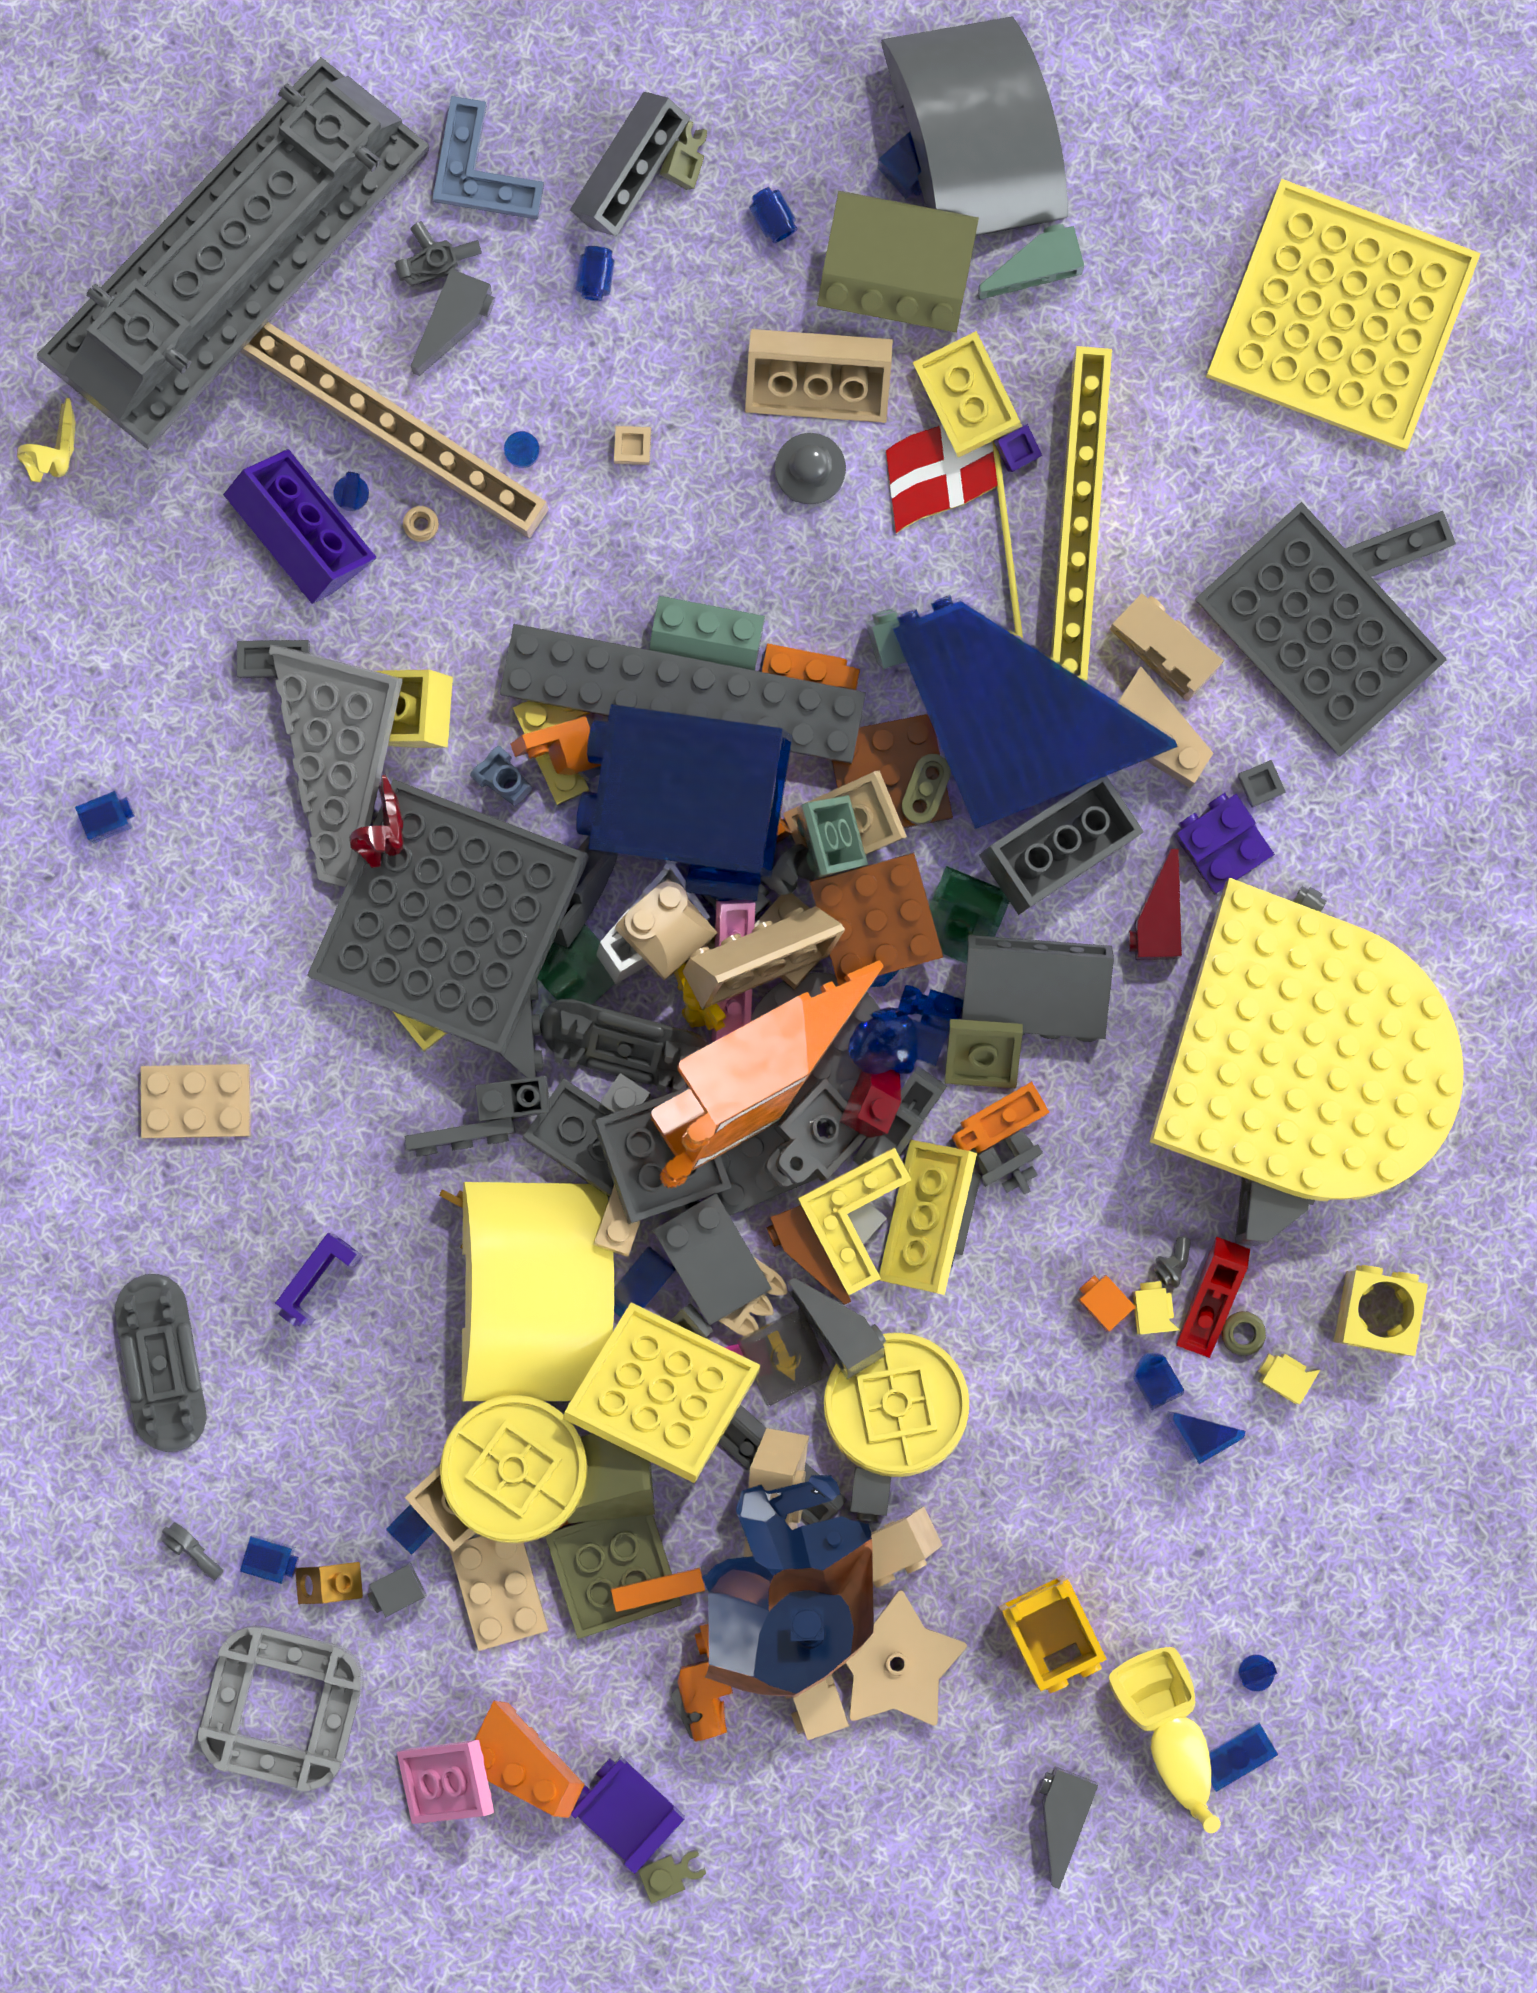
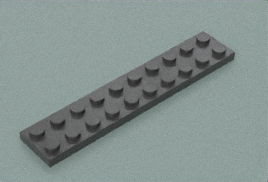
[500,624,866,764]

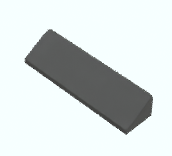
[718,1404,847,1524]

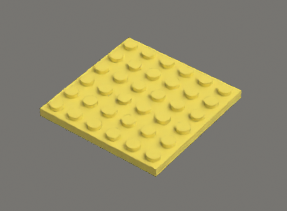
[1206,178,1481,452]

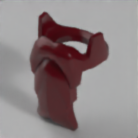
[349,775,404,868]

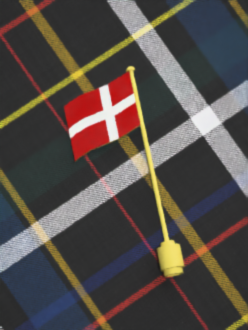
[886,425,1045,715]

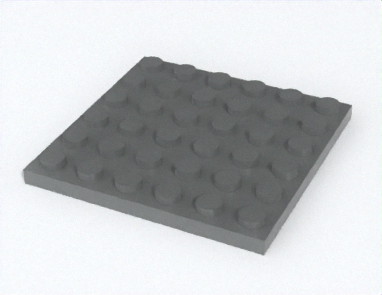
[307,779,589,1056]

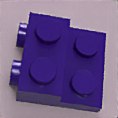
[1175,793,1275,895]

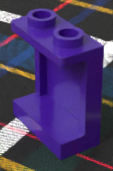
[275,1233,363,1327]

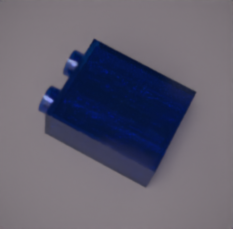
[576,704,793,879]

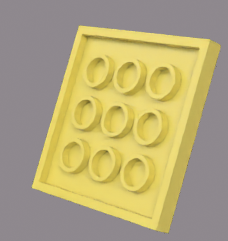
[563,1302,760,1483]

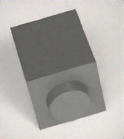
[850,1467,891,1522]
[367,1563,427,1618]

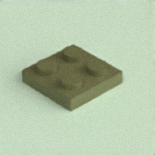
[945,1019,1023,1088]

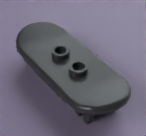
[540,999,709,1093]
[115,1274,207,1452]

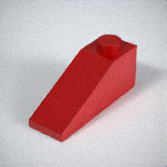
[1176,1236,1250,1358]

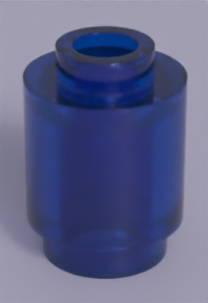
[749,187,798,243]
[575,246,615,301]

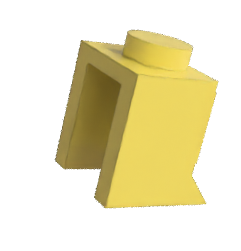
[1132,1281,1180,1335]
[1258,1353,1320,1405]

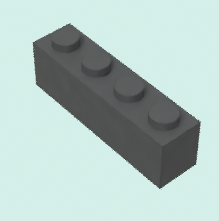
[570,91,690,236]

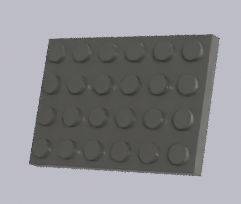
[1195,502,1447,757]

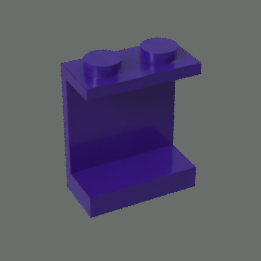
[571,1756,685,1874]

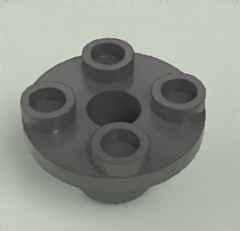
[775,433,846,504]

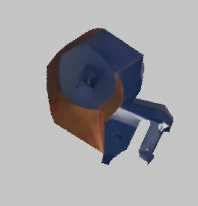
[702,1475,874,1697]

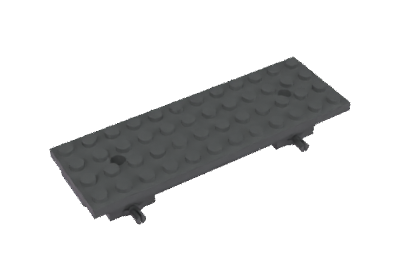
[37,57,429,450]

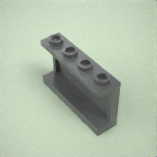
[961,935,1114,1042]

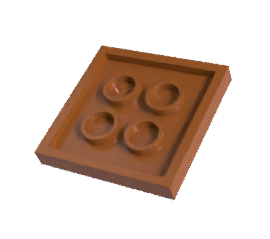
[831,713,953,829]
[810,852,943,986]

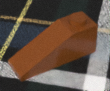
[766,1205,851,1305]

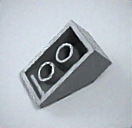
[653,1193,772,1326]

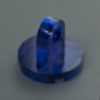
[848,1007,918,1074]

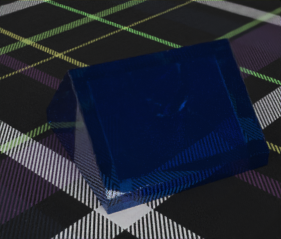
[1166,1411,1246,1464]

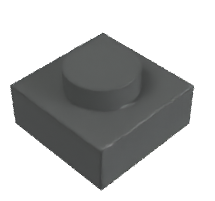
[1237,760,1286,808]
[670,1303,713,1338]

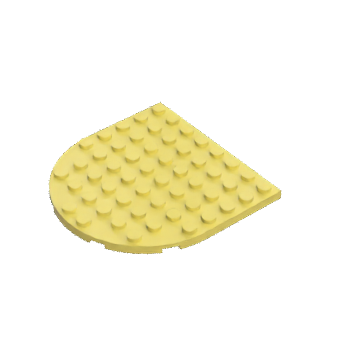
[1149,878,1464,1201]

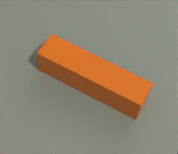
[611,1567,705,1612]

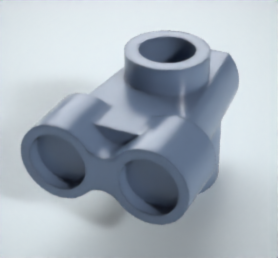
[470,746,532,806]

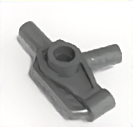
[394,221,482,286]

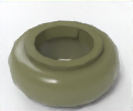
[1222,1311,1266,1356]

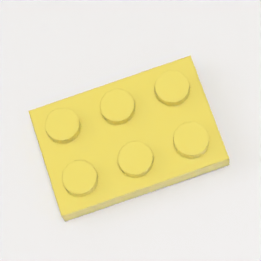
[912,331,1023,458]

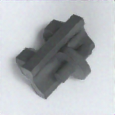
[976,1130,1043,1195]

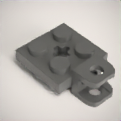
[764,1078,867,1187]

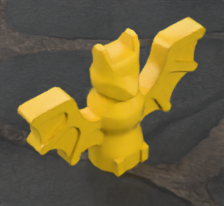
[674,962,726,1032]

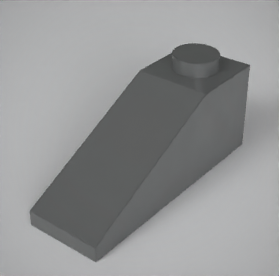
[410,269,495,376]
[788,1278,886,1379]
[1039,1766,1098,1890]

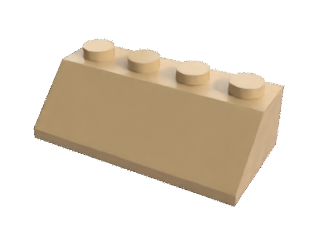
[745,329,893,423]
[683,907,845,1009]

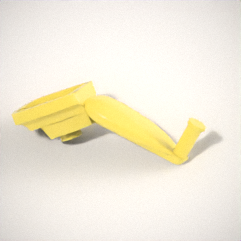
[1109,1647,1221,1833]

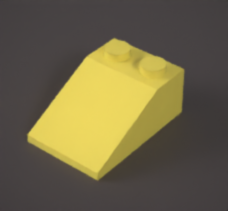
[376,670,453,748]

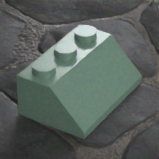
[649,596,765,671]

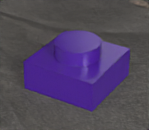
[994,424,1043,472]

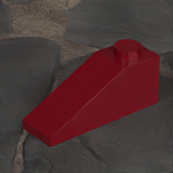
[1128,849,1182,960]

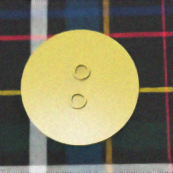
[824,1333,969,1477]
[440,1395,588,1543]

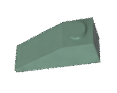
[978,224,1084,300]

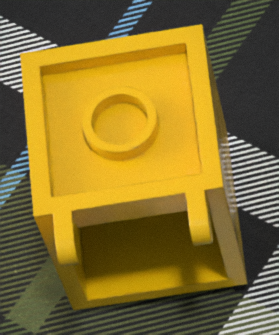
[998,1575,1107,1694]

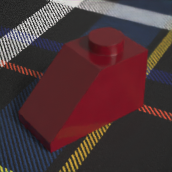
[839,1057,901,1138]

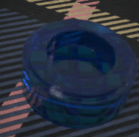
[504,431,540,468]

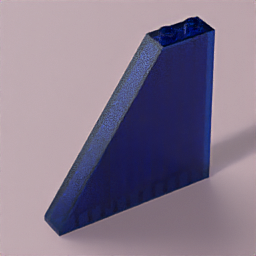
[892,595,1178,829]

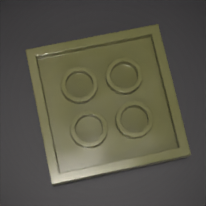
[545,1515,682,1639]

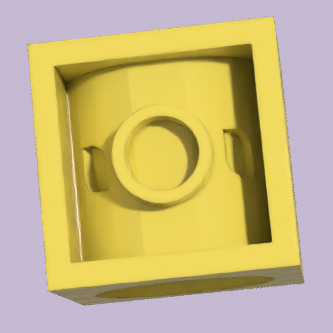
[1333,1265,1428,1356]

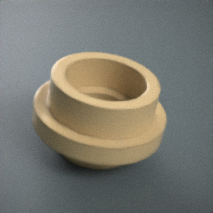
[403,506,439,542]

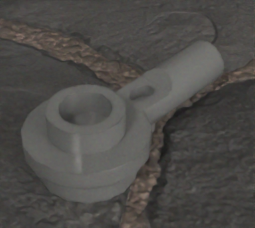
[162,1522,224,1581]

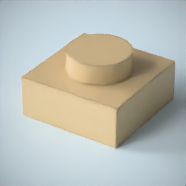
[614,426,651,465]

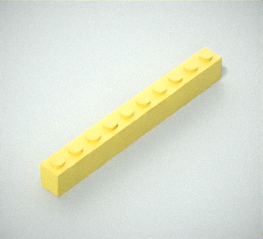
[1047,346,1112,709]

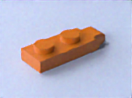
[762,643,860,690]
[951,1081,1050,1154]

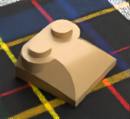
[615,879,717,981]

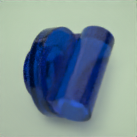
[333,472,369,511]
[1238,1654,1278,1692]

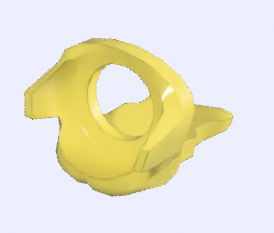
[17,398,76,483]

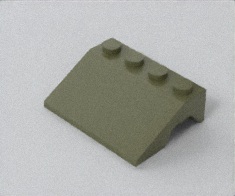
[817,191,979,333]

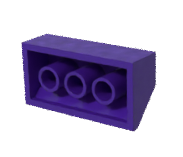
[223,449,377,604]

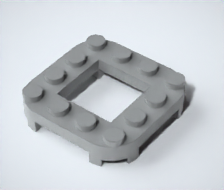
[198,1625,363,1791]

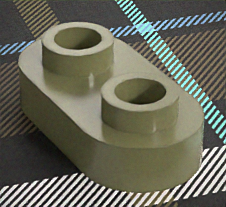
[902,754,951,825]

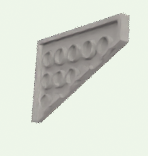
[269,645,403,887]

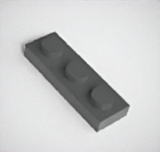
[1345,511,1456,577]
[404,1118,516,1157]

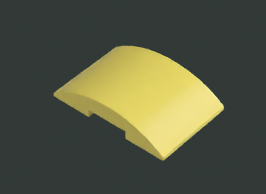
[462,1182,614,1401]

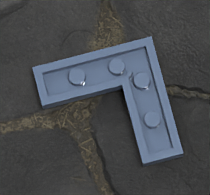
[433,96,544,220]

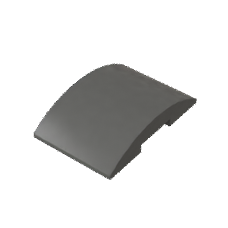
[881,16,1068,236]

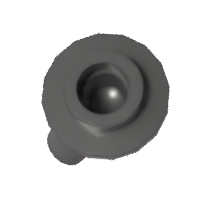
[1154,1237,1191,1288]

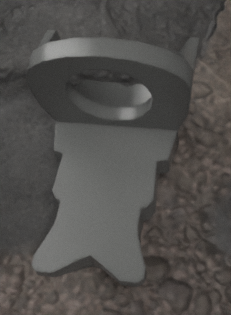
[728,840,816,895]

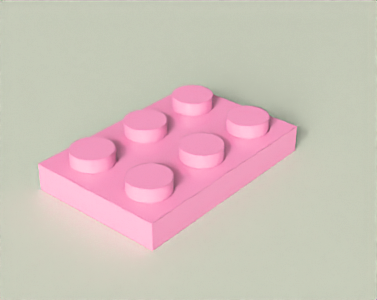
[397,1740,494,1824]

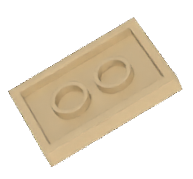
[783,771,907,878]
[141,1064,251,1139]
[449,1536,549,1651]

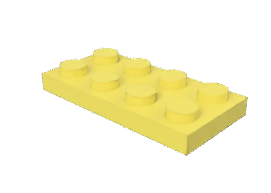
[879,1140,977,1295]

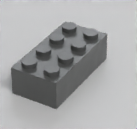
[979,772,1144,915]

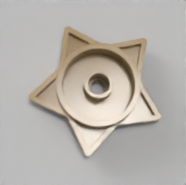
[846,1590,967,1726]

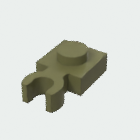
[660,121,707,190]
[638,1850,706,1904]

